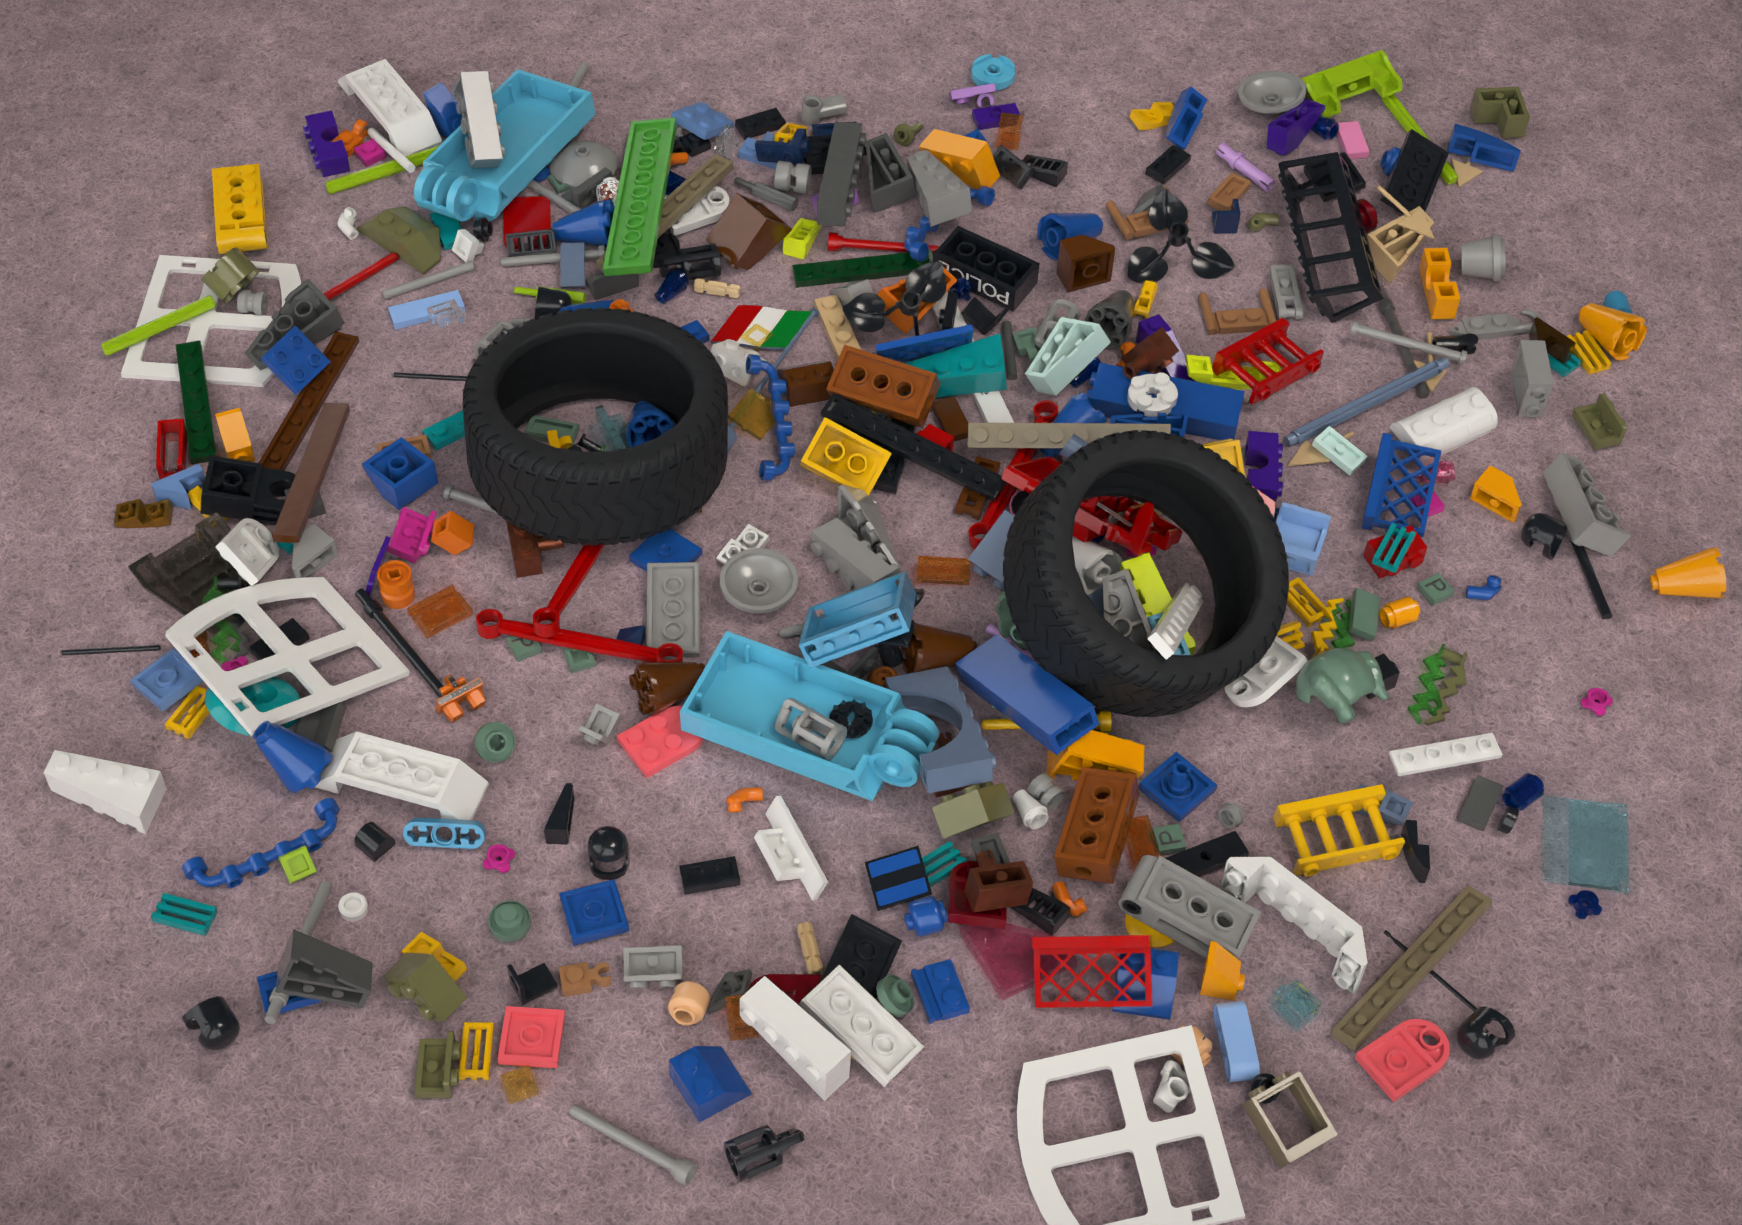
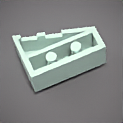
[1025,317,1111,396]

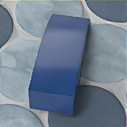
[1165,86,1208,150]
[1447,124,1521,172]

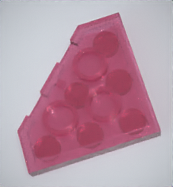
[959,923,1078,1001]

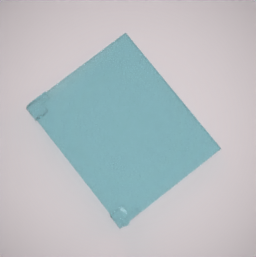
[1544,796,1629,893]

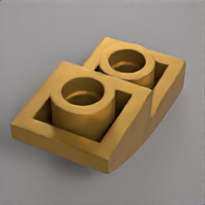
[114,499,173,528]

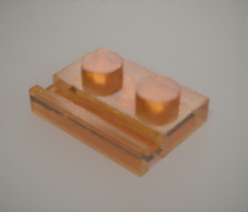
[407,584,473,639]

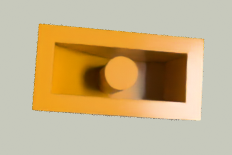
[215,407,255,462]
[1470,465,1522,523]
[1200,941,1245,1001]

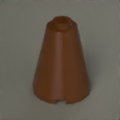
[901,623,977,674]

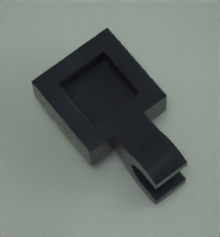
[673,133,711,157]

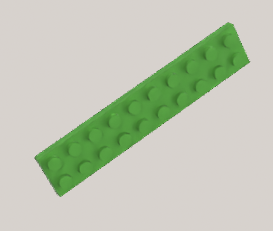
[603,117,677,276]

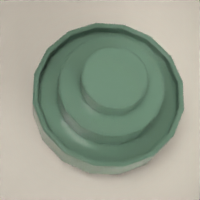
[474,722,515,762]
[488,900,531,942]
[876,974,914,1017]

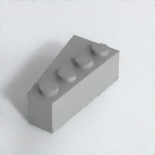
[810,518,900,591]

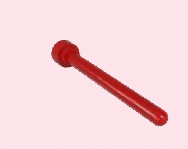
[828,232,939,253]
[323,252,399,301]

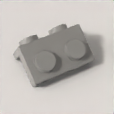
[623,945,683,989]

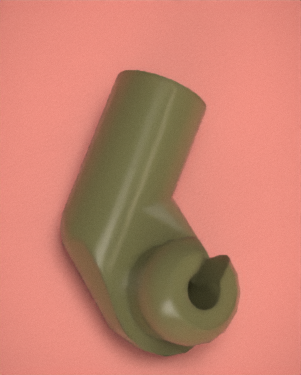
[1248,213,1279,232]

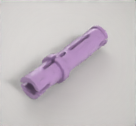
[1216,142,1276,192]

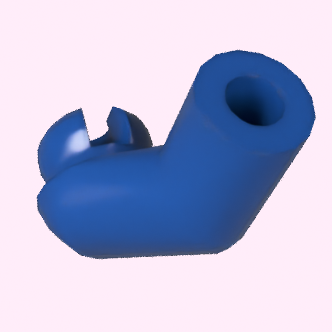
[1466,575,1502,600]

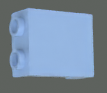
[1276,502,1331,576]

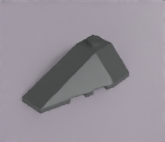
[245,278,345,371]

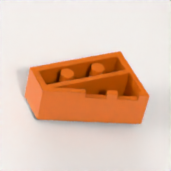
[877,267,957,335]

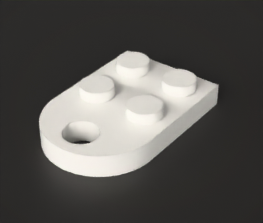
[665,186,729,236]
[215,518,279,586]
[1224,636,1307,707]

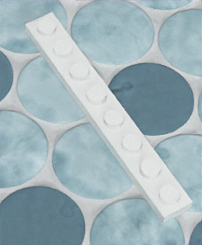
[1148,582,1204,659]

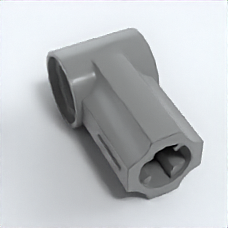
[801,94,847,126]

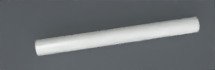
[367,128,415,173]

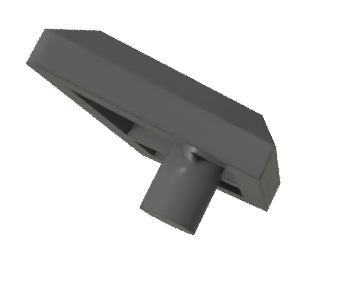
[1133,185,1165,214]
[706,969,753,1014]

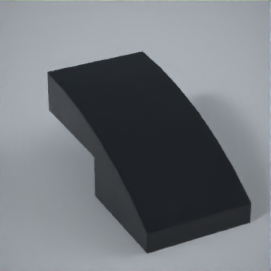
[1401,820,1430,883]

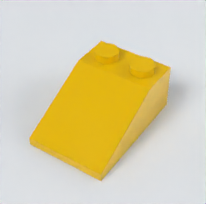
[800,417,892,496]

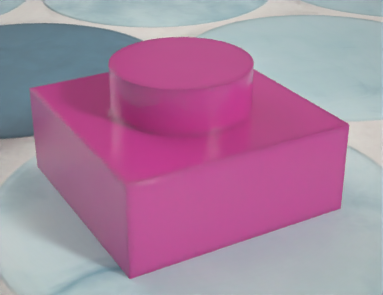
[353,139,386,167]
[1410,490,1445,517]

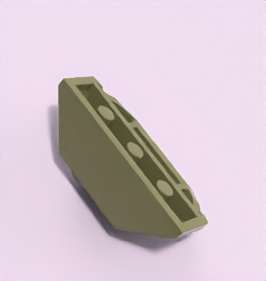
[357,206,441,274]

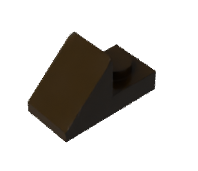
[1529,317,1576,364]

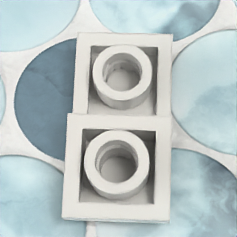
[716,524,770,564]

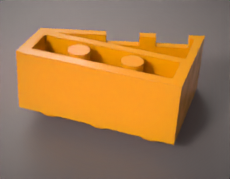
[919,129,1000,190]
[1047,730,1145,781]

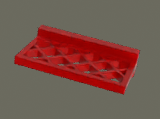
[1032,935,1153,1008]

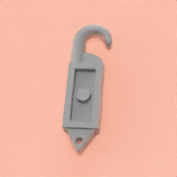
[1449,310,1541,340]

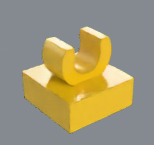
[546,430,572,449]

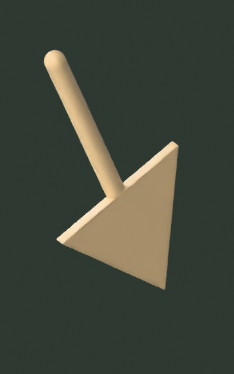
[1451,157,1484,188]
[1377,186,1434,239]
[1413,332,1447,393]
[1288,431,1355,466]

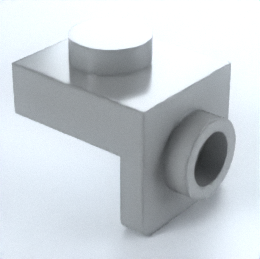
[578,703,623,746]

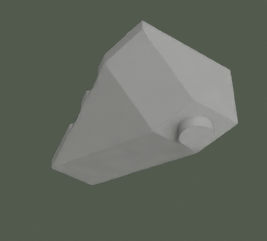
[838,484,900,580]
[1102,569,1159,652]

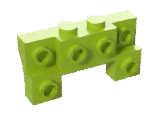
[1301,50,1403,120]

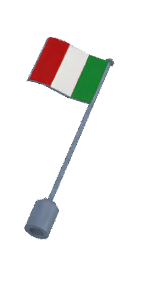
[710,305,819,452]

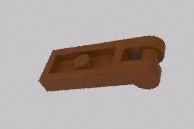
[955,456,1001,520]

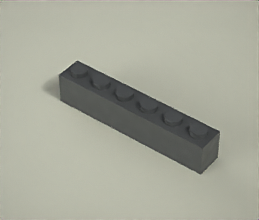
[817,122,866,226]

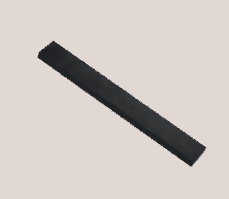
[821,393,1008,502]

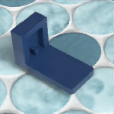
[755,128,811,164]

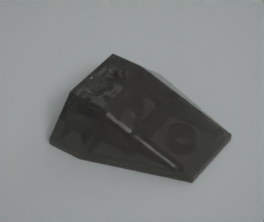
[128,512,251,635]

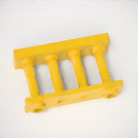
[1273,784,1405,877]

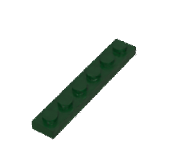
[792,250,933,288]
[175,340,217,465]

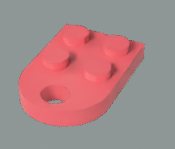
[617,706,704,778]
[1354,1019,1450,1102]

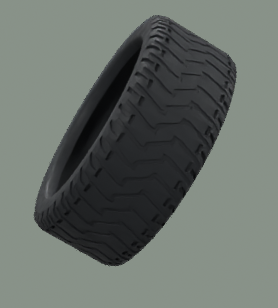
[462,308,728,546]
[1003,430,1289,717]

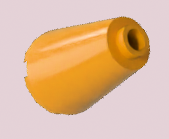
[1579,303,1647,361]
[1650,547,1726,599]

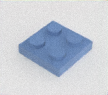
[671,102,734,140]
[130,648,203,712]

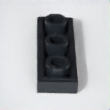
[1165,831,1249,877]

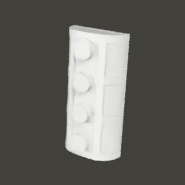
[1390,387,1498,464]

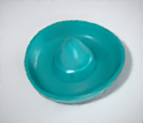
[205,677,301,736]

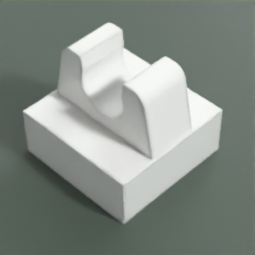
[452,229,484,263]

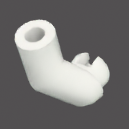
[338,207,359,240]

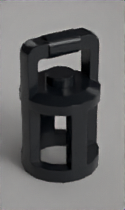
[659,243,721,282]
[724,1124,805,1182]

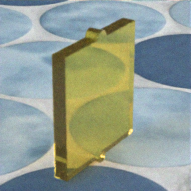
[728,388,775,441]

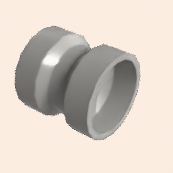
[237,289,268,315]
[1027,773,1066,812]

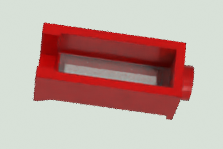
[156,418,187,480]

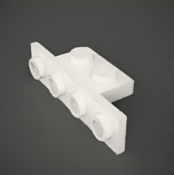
[1389,733,1503,776]
[754,796,828,901]

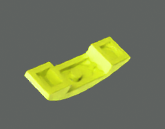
[1185,355,1281,390]

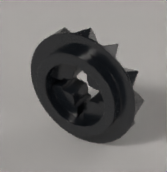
[829,698,873,738]

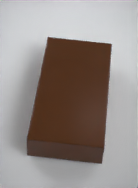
[931,396,968,442]

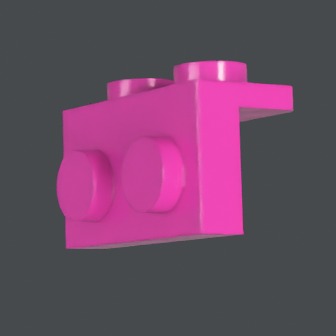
[387,507,436,563]

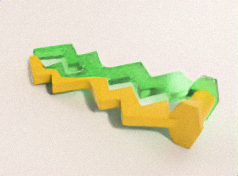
[1311,598,1356,657]

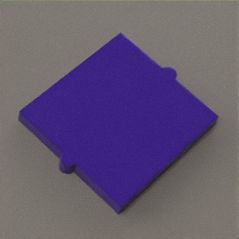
[366,536,391,596]

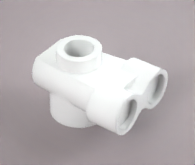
[1153,1060,1190,1113]

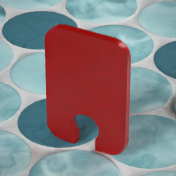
[503,196,551,249]

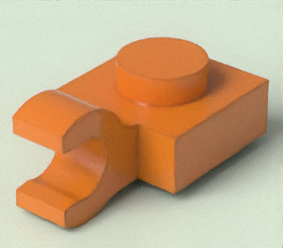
[331,119,368,158]

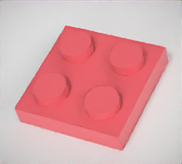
[498,1006,566,1068]

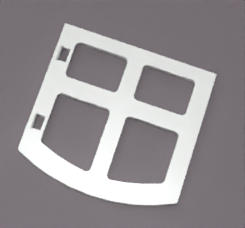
[121,255,301,387]
[165,577,410,736]
[1017,1025,1245,1225]

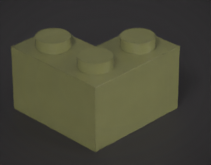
[1470,87,1530,138]
[932,781,1015,839]
[382,953,467,1022]

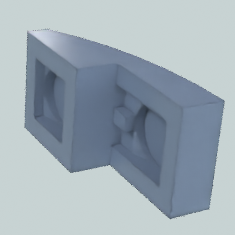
[560,243,585,288]
[1355,783,1413,825]

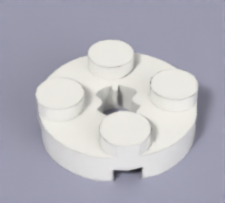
[1127,373,1178,417]

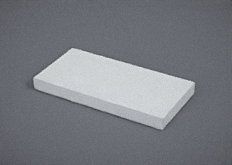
[799,965,924,1087]

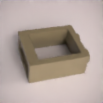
[1242,1071,1338,1168]

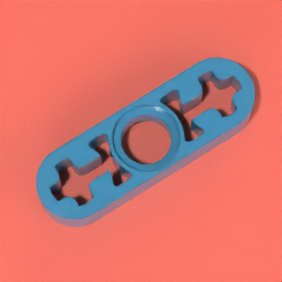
[403,818,487,849]

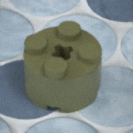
[201,247,260,304]

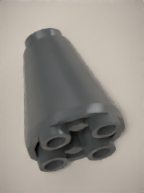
[1085,290,1134,348]

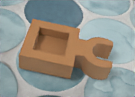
[559,962,612,997]

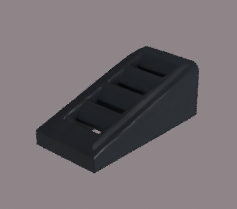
[1022,154,1068,188]
[505,228,556,257]
[544,783,575,845]
[1010,888,1071,936]

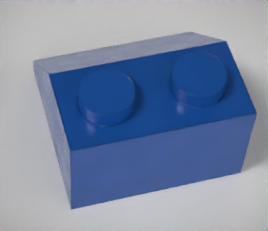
[362,437,438,510]
[1112,949,1179,1020]
[669,1046,751,1123]

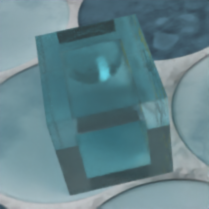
[1272,979,1322,1033]

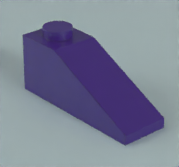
[1267,99,1325,155]
[1136,314,1195,381]

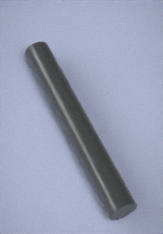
[1002,321,1017,380]

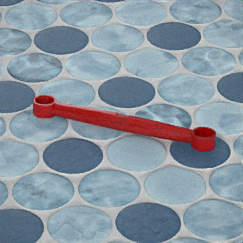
[969,400,1058,550]
[533,543,605,638]
[476,609,683,662]

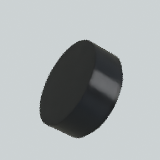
[1497,805,1519,834]

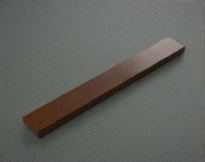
[259,331,359,471]
[272,403,350,543]

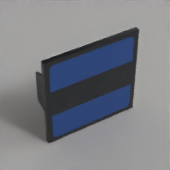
[865,846,932,911]

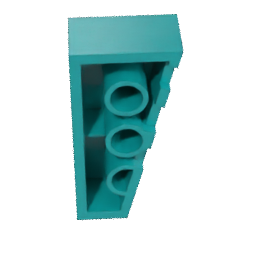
[905,333,1007,398]

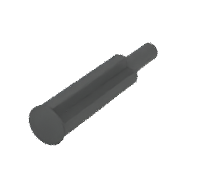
[734,177,799,211]

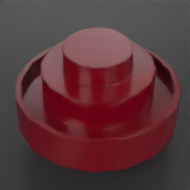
[1357,199,1378,233]

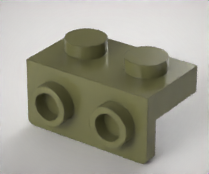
[1572,393,1627,450]
[415,1031,461,1098]

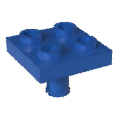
[260,326,331,395]
[1139,752,1217,822]

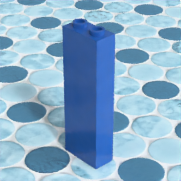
[1086,363,1245,440]
[955,634,1099,755]

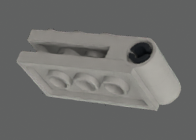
[1118,855,1261,959]

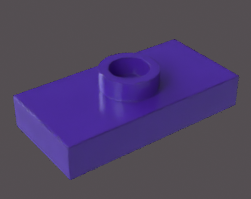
[972,103,1021,130]

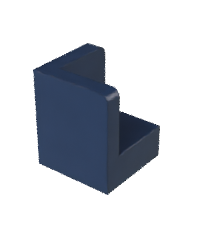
[1211,199,1241,234]

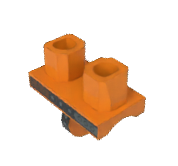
[435,674,486,723]

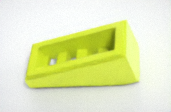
[783,218,822,259]

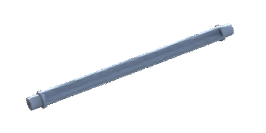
[1284,357,1450,447]

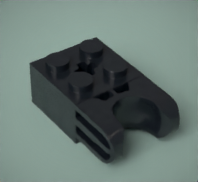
[200,455,295,525]

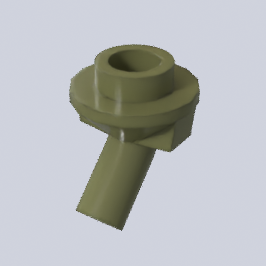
[893,121,923,146]

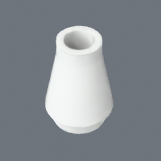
[1012,790,1049,830]

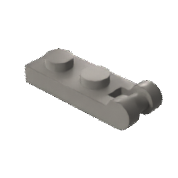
[1269,265,1303,320]

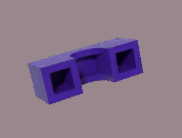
[303,110,350,177]
[1245,431,1283,505]

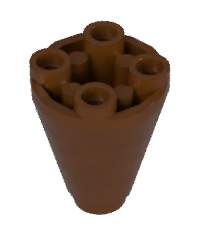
[629,662,705,716]

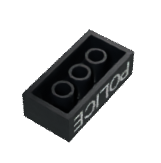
[933,226,1040,312]

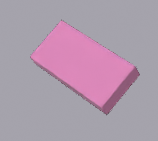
[1335,121,1370,159]

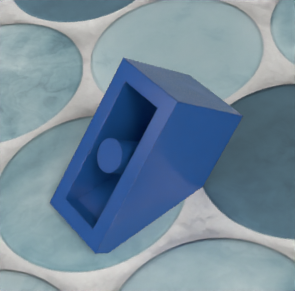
[423,82,463,137]

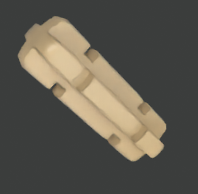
[694,278,741,299]
[797,922,823,975]

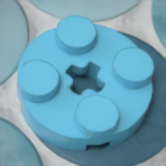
[971,54,1015,92]

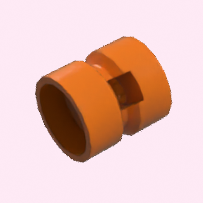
[377,560,415,609]

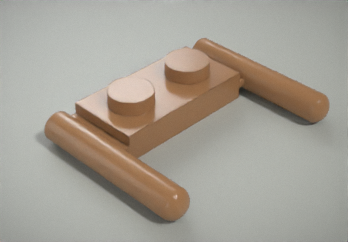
[1106,187,1189,240]
[1198,288,1277,335]

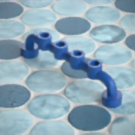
[904,186,995,262]
[746,354,795,481]
[182,798,340,889]

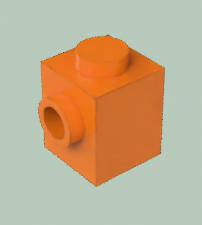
[431,511,474,555]

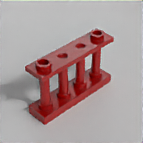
[1212,318,1324,405]

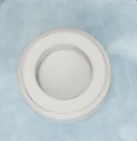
[338,892,368,922]

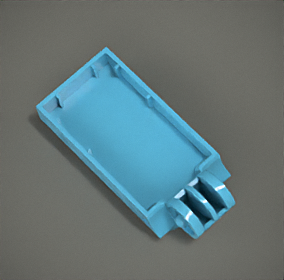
[414,69,596,222]
[680,631,940,801]

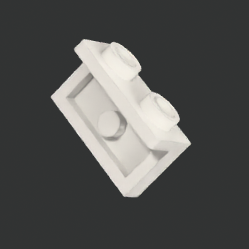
[710,339,767,387]

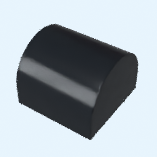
[355,822,396,862]

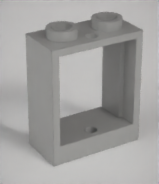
[1510,340,1554,417]

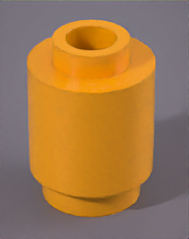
[1379,596,1420,629]

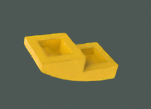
[1129,102,1174,130]
[401,932,467,982]

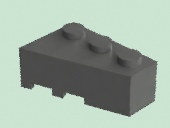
[866,133,916,213]
[276,929,373,1008]

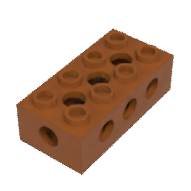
[826,344,941,428]
[1054,767,1140,884]

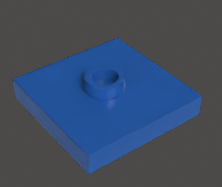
[629,529,703,572]
[559,879,629,946]

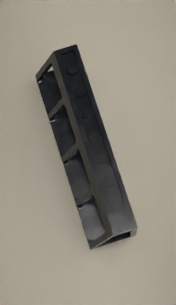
[1278,152,1384,323]

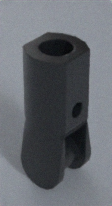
[1432,333,1479,354]

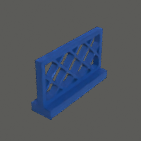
[873,324,974,364]
[1361,433,1442,537]

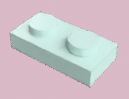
[1312,426,1368,476]

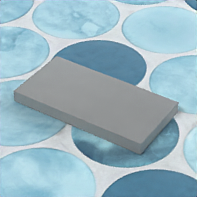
[647,562,700,657]

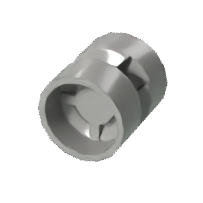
[774,161,812,195]

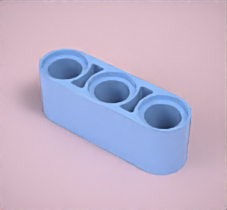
[1213,1001,1260,1082]

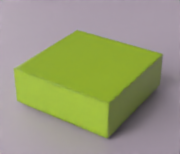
[278,845,317,884]

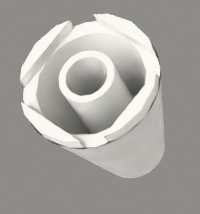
[1072,537,1122,595]

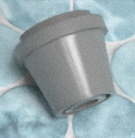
[1461,234,1506,282]

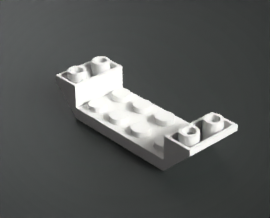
[338,59,442,156]
[315,731,489,820]
[1220,857,1368,994]

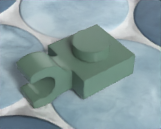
[1012,327,1040,365]

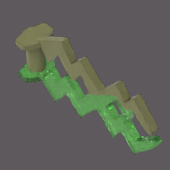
[1407,643,1468,725]

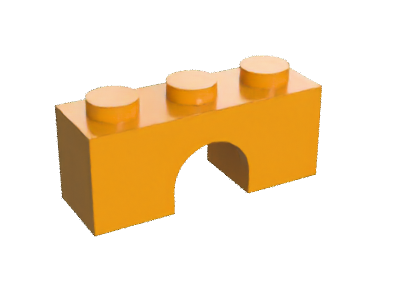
[1419,248,1460,319]

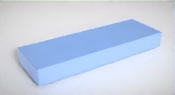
[388,290,465,330]

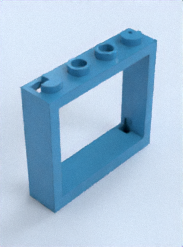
[799,571,916,668]

